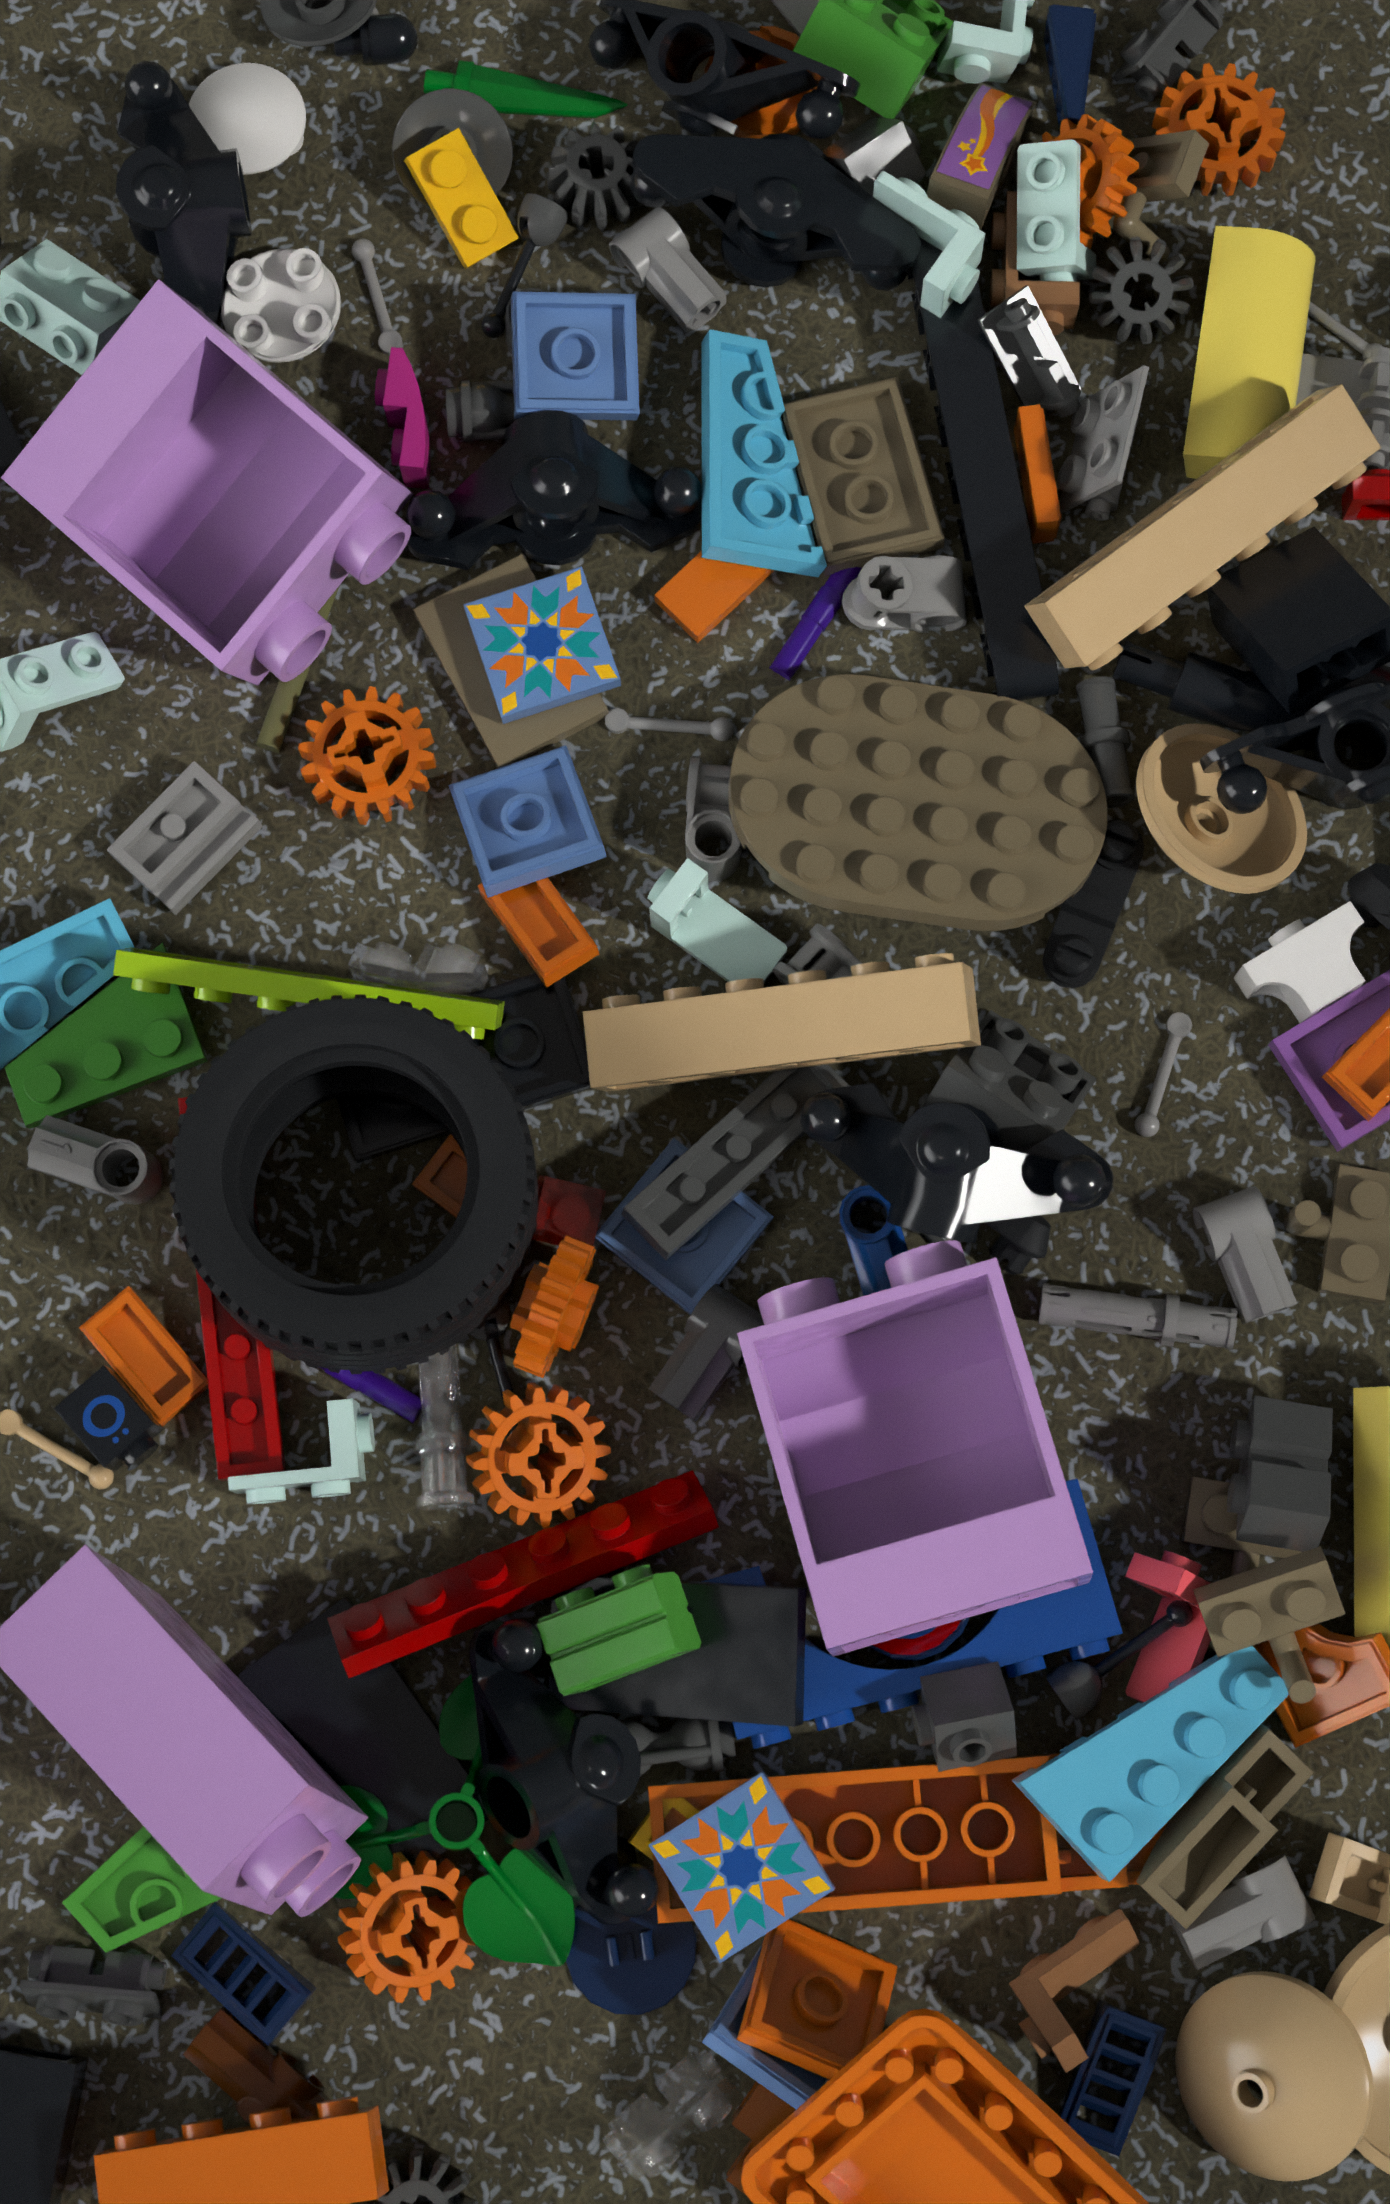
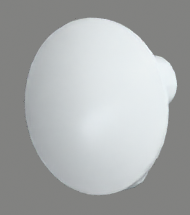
[189,63,306,175]
[221,248,341,363]

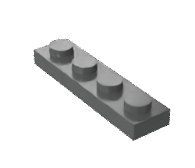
[621,1065,849,1260]

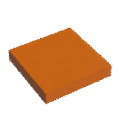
[737,1919,898,2080]

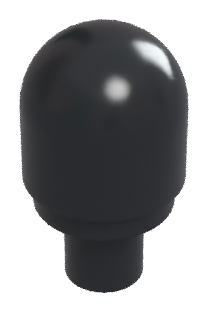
[334,13,418,66]

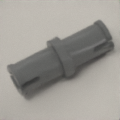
[1076,676,1135,808]

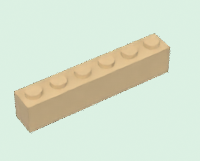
[1024,384,1381,671]
[583,953,981,1092]

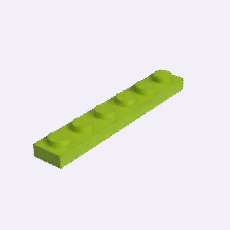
[113,947,505,1039]

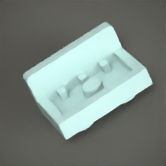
[0,239,140,375]

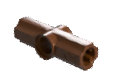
[183,2007,331,2125]

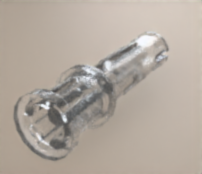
[413,1343,475,1510]

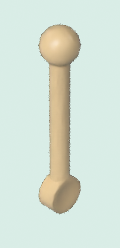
[0,1409,114,1489]

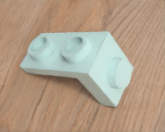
[936,0,1035,83]
[1017,139,1096,282]
[873,171,986,318]
[0,632,125,752]
[647,858,787,983]
[228,1398,375,1504]

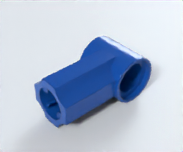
[839,1185,908,1296]

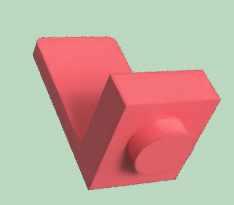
[1125,1550,1211,1703]

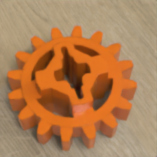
[1152,63,1286,196]
[1042,114,1139,249]
[298,686,436,825]
[510,1235,599,1378]
[466,1382,611,1528]
[337,1850,476,2003]

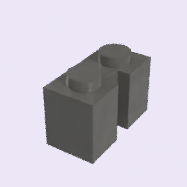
[1227,1395,1333,1552]

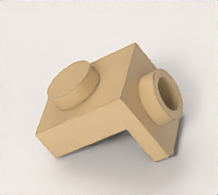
[1309,1832,1390,1925]

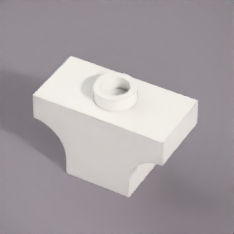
[1234,901,1365,1023]

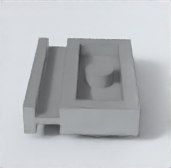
[107,761,263,916]

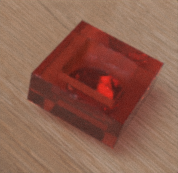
[532,1175,606,1246]

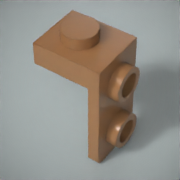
[990,191,1080,335]
[1009,1909,1140,2073]

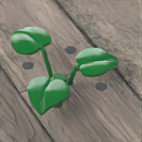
[333,1674,575,1967]

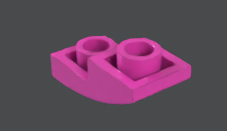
[375,347,431,489]

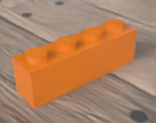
[94,2096,389,2204]

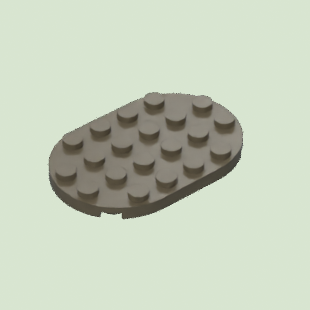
[728,674,1107,931]

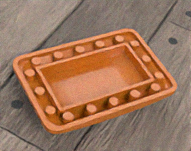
[741,2008,1149,2204]

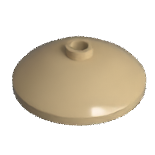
[1136,723,1307,894]
[1175,1971,1374,2181]

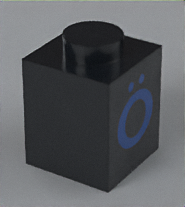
[54,1365,165,1471]

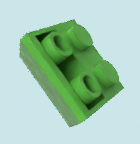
[793,0,954,119]

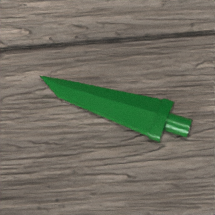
[424,60,628,118]

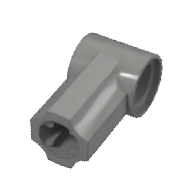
[609,207,726,333]
[27,1115,163,1205]
[1193,1186,1297,1325]
[1169,1854,1315,1970]

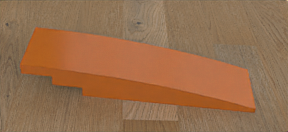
[648,1753,1169,1924]

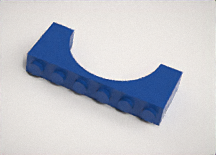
[701,1478,1123,1749]

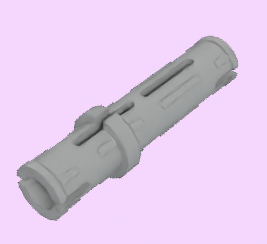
[1038,1283,1237,1350]

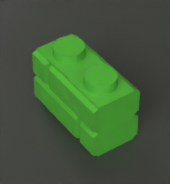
[537,1564,702,1696]

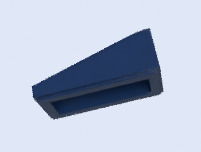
[1043,5,1097,133]
[171,1902,317,2046]
[1059,2000,1167,2156]

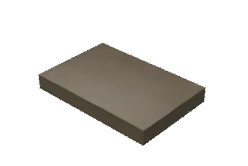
[781,377,945,576]
[413,554,609,768]

